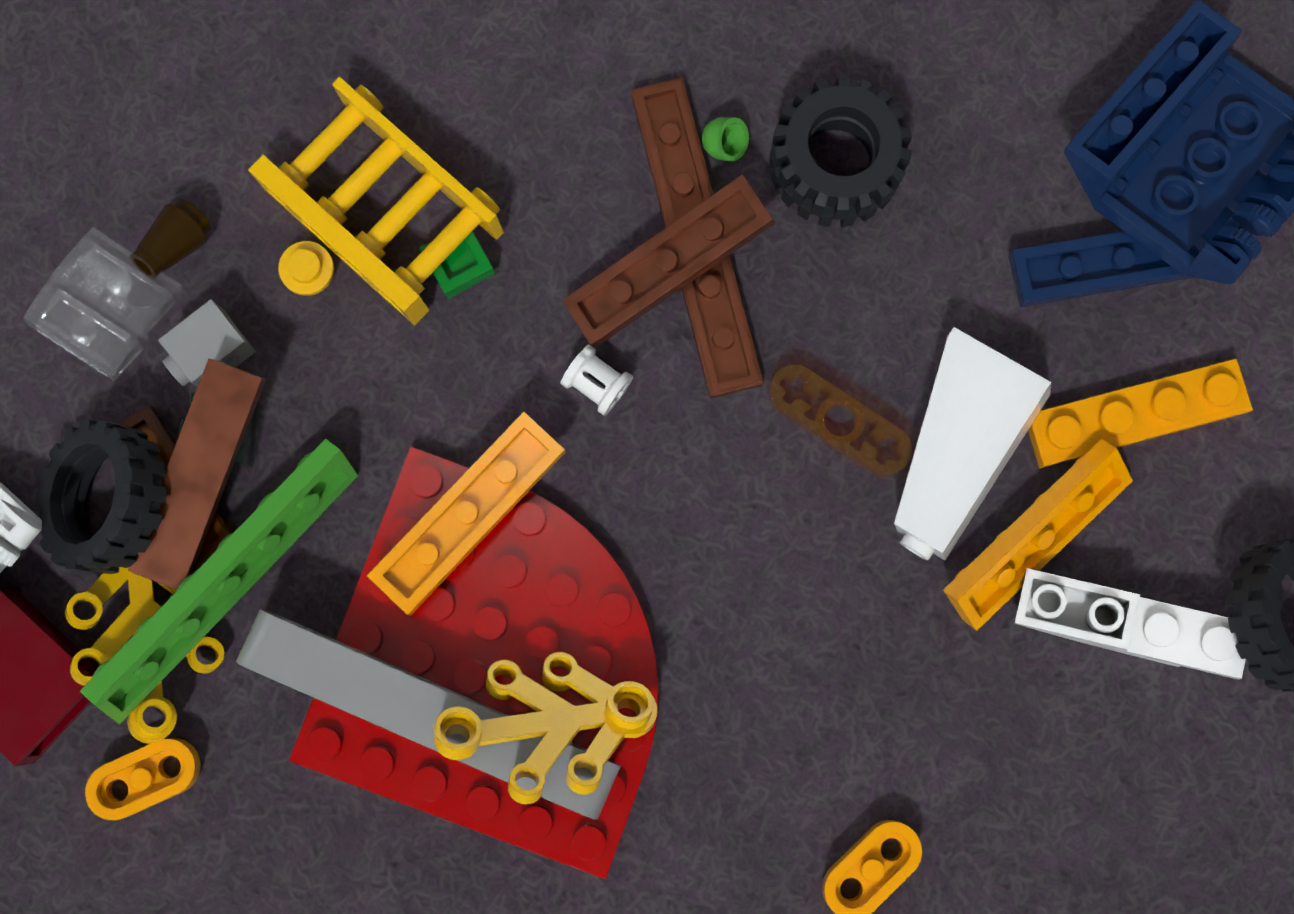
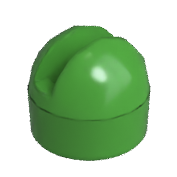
[701,117,749,161]

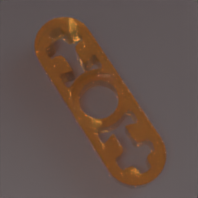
[768,365,912,477]

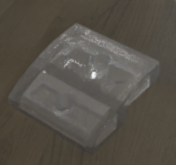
[23,227,182,381]

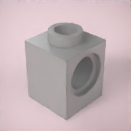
[158,299,256,387]

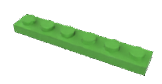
[80,439,358,725]

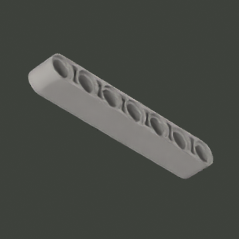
[236,609,621,820]

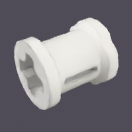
[560,344,633,416]

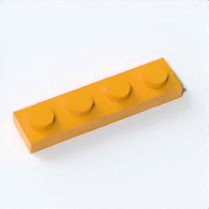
[1028,359,1253,469]
[367,412,566,616]
[943,439,1133,631]

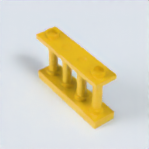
[248,77,504,326]

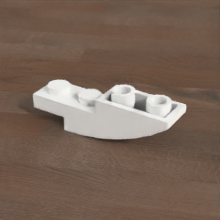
[1014,568,1246,680]

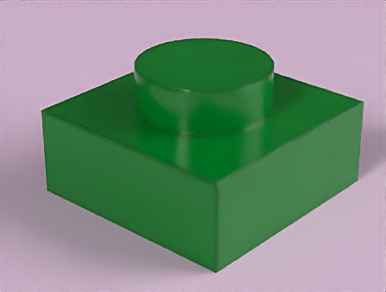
[420,231,495,299]

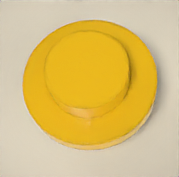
[278,241,334,296]

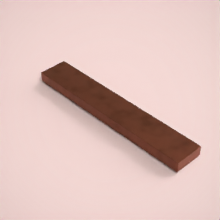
[631,77,764,399]

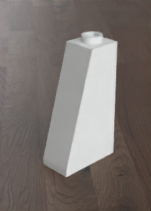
[894,327,1051,561]

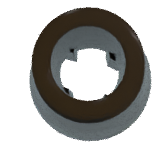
[130,199,211,279]

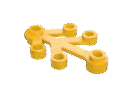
[65,567,224,744]
[433,652,657,804]

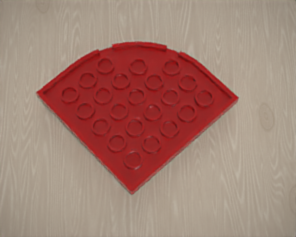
[289,447,658,880]

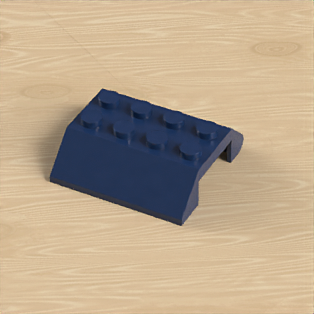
[1064,0,1294,284]

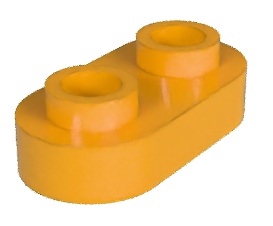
[85,738,201,820]
[822,820,922,914]

